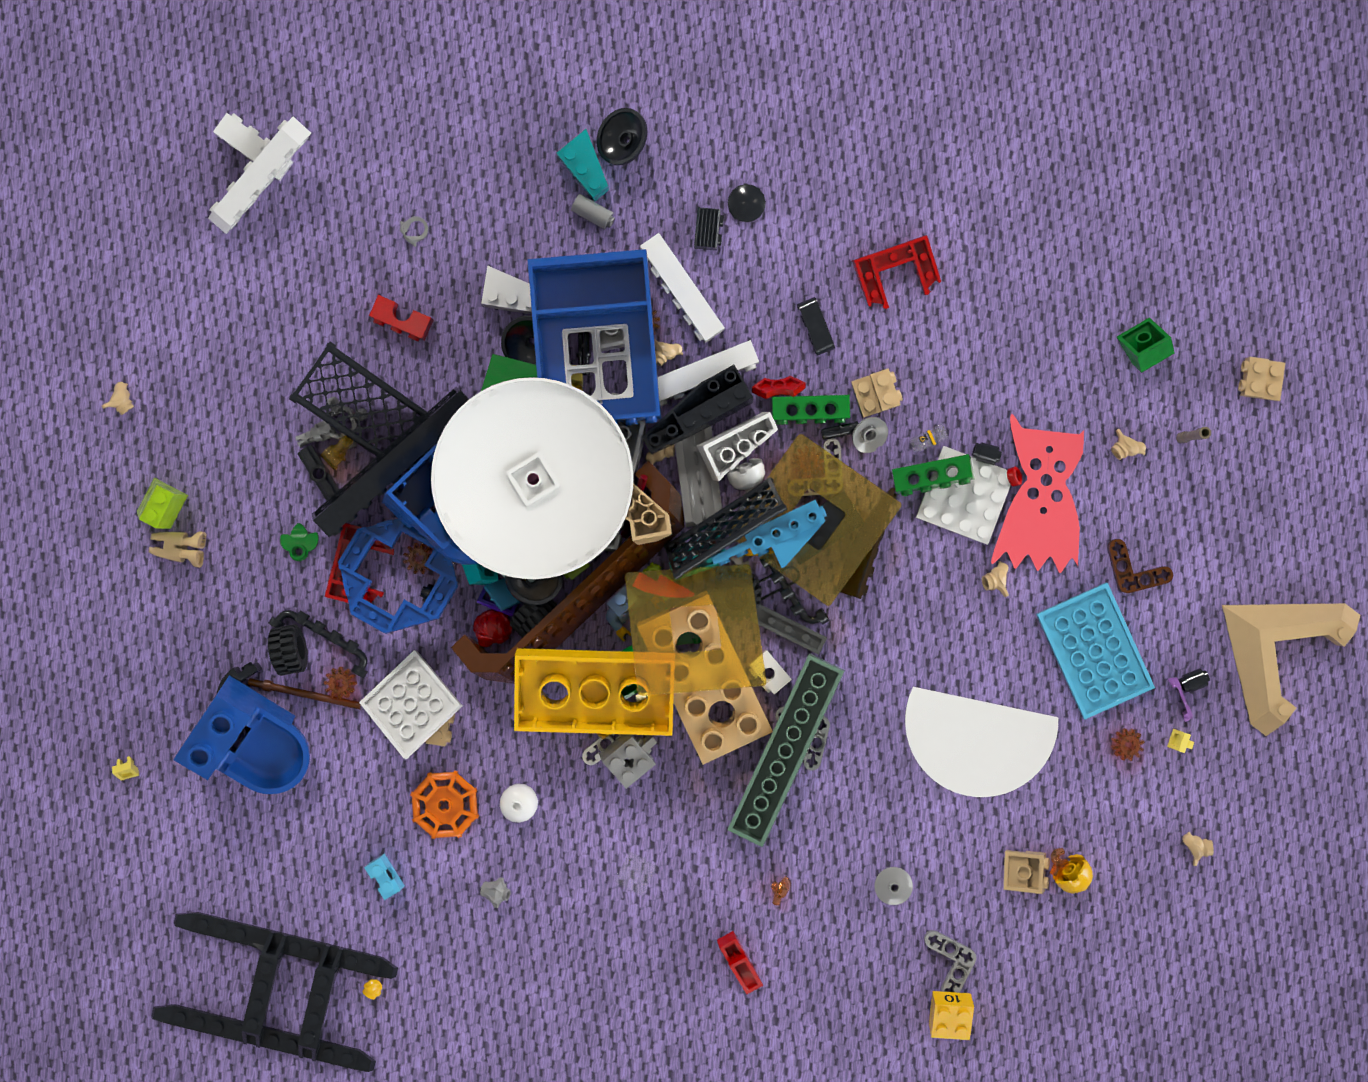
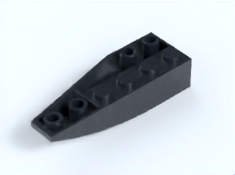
[642,365,753,454]

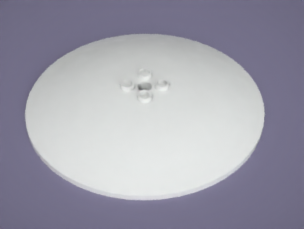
[431,378,633,579]

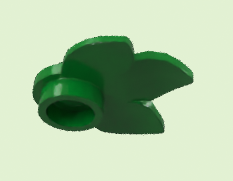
[280,523,319,561]

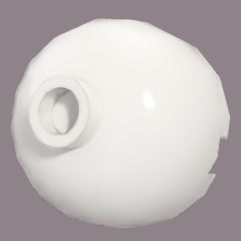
[727,458,765,493]
[500,784,538,823]

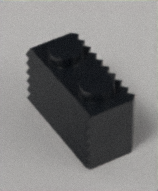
[694,207,724,251]

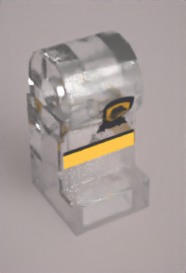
[909,423,949,453]

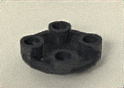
[728,184,766,222]

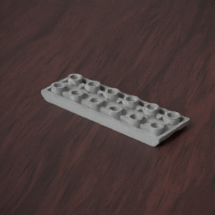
[675,426,723,527]

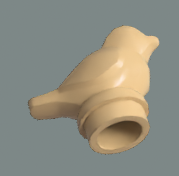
[654,339,683,366]
[102,382,134,415]
[1111,429,1146,460]
[645,444,675,465]
[982,561,1009,597]
[1182,832,1214,866]

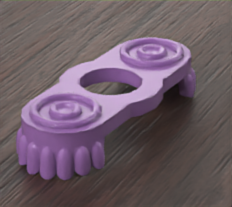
[1168,677,1193,722]

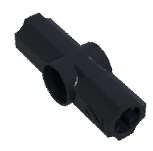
[297,445,339,501]

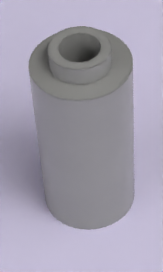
[571,194,615,230]

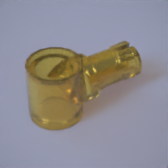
[320,435,353,470]

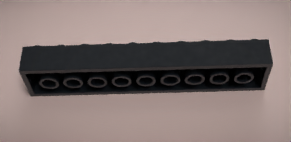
[312,387,469,537]

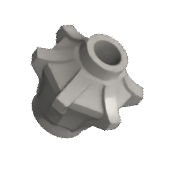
[480,877,511,908]

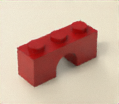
[369,295,433,342]

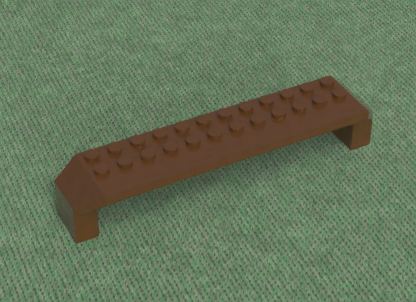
[451,461,685,684]

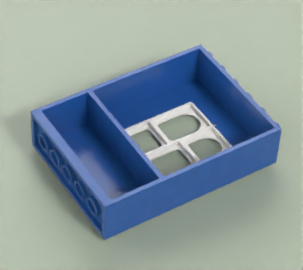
[527,249,661,425]

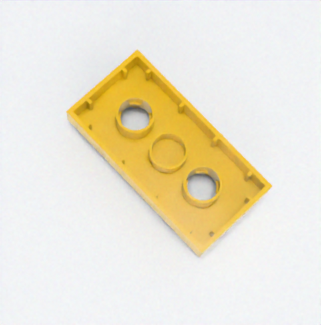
[514,648,675,736]

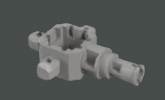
[295,397,368,449]

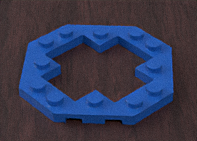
[338,519,459,634]

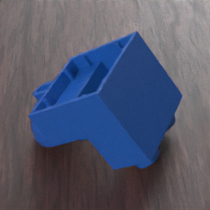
[382,444,478,565]
[173,675,310,794]

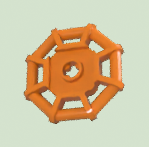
[410,770,479,840]

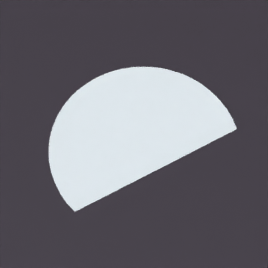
[905,687,1058,797]

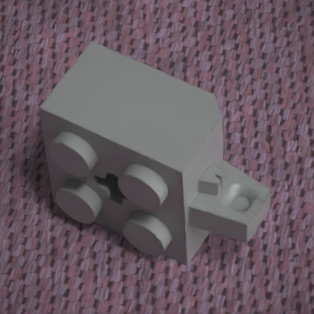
[599,734,657,789]

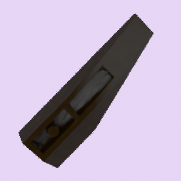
[835,487,897,599]

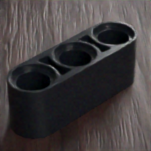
[797,297,835,356]

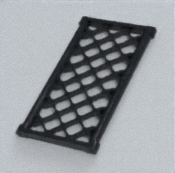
[289,341,427,457]
[664,477,787,580]

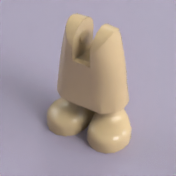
[149,531,206,568]

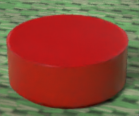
[1007,466,1023,487]

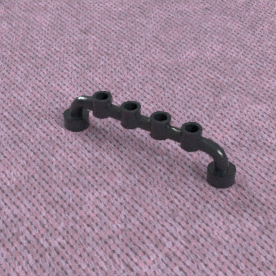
[759,531,830,624]
[268,610,368,678]

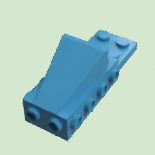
[711,500,827,568]

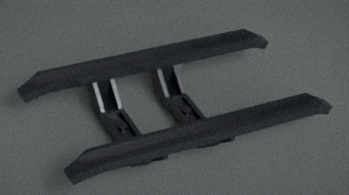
[151,912,398,1072]

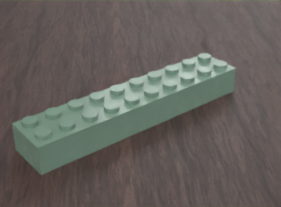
[728,654,845,847]

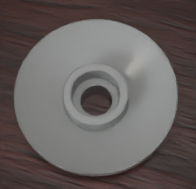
[852,417,888,453]
[875,867,913,905]

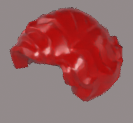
[473,609,513,647]

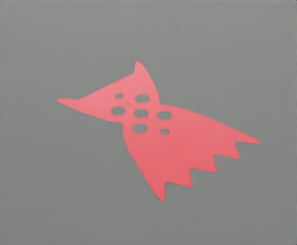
[991,414,1084,573]

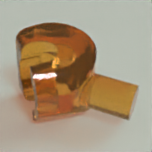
[1049,848,1069,877]
[771,876,791,905]

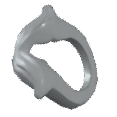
[400,216,428,247]

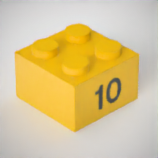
[929,991,974,1040]

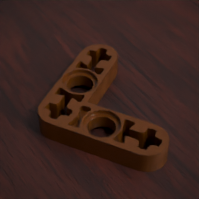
[1107,539,1173,593]

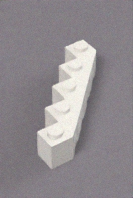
[208,117,311,234]

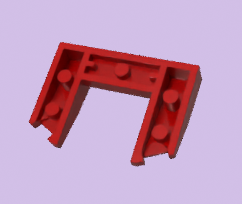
[852,235,941,309]
[324,523,395,603]

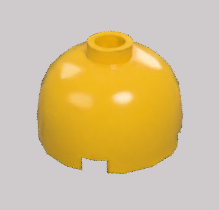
[1052,854,1093,894]

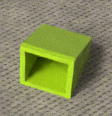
[137,478,188,529]

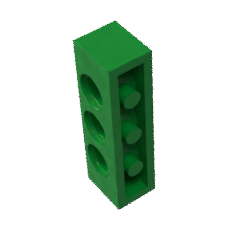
[772,395,850,425]
[892,454,975,496]

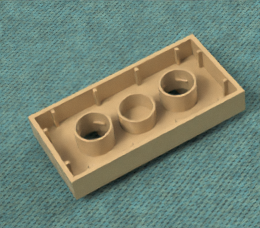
[637,590,773,765]

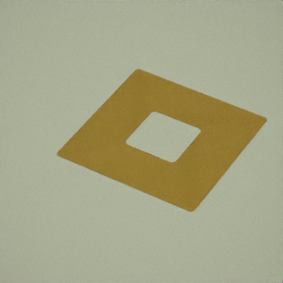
[728,434,902,606]
[625,564,766,696]

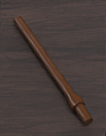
[248,678,361,710]

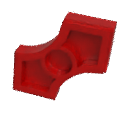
[751,376,806,399]

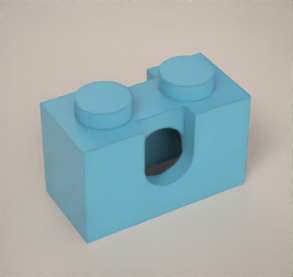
[364,853,405,900]

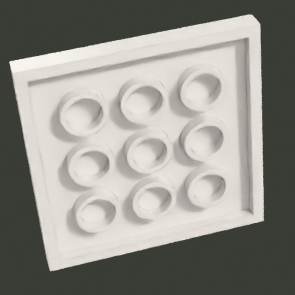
[916,446,1011,545]
[359,650,463,759]

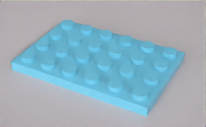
[1036,583,1155,719]

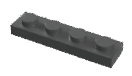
[750,604,827,655]

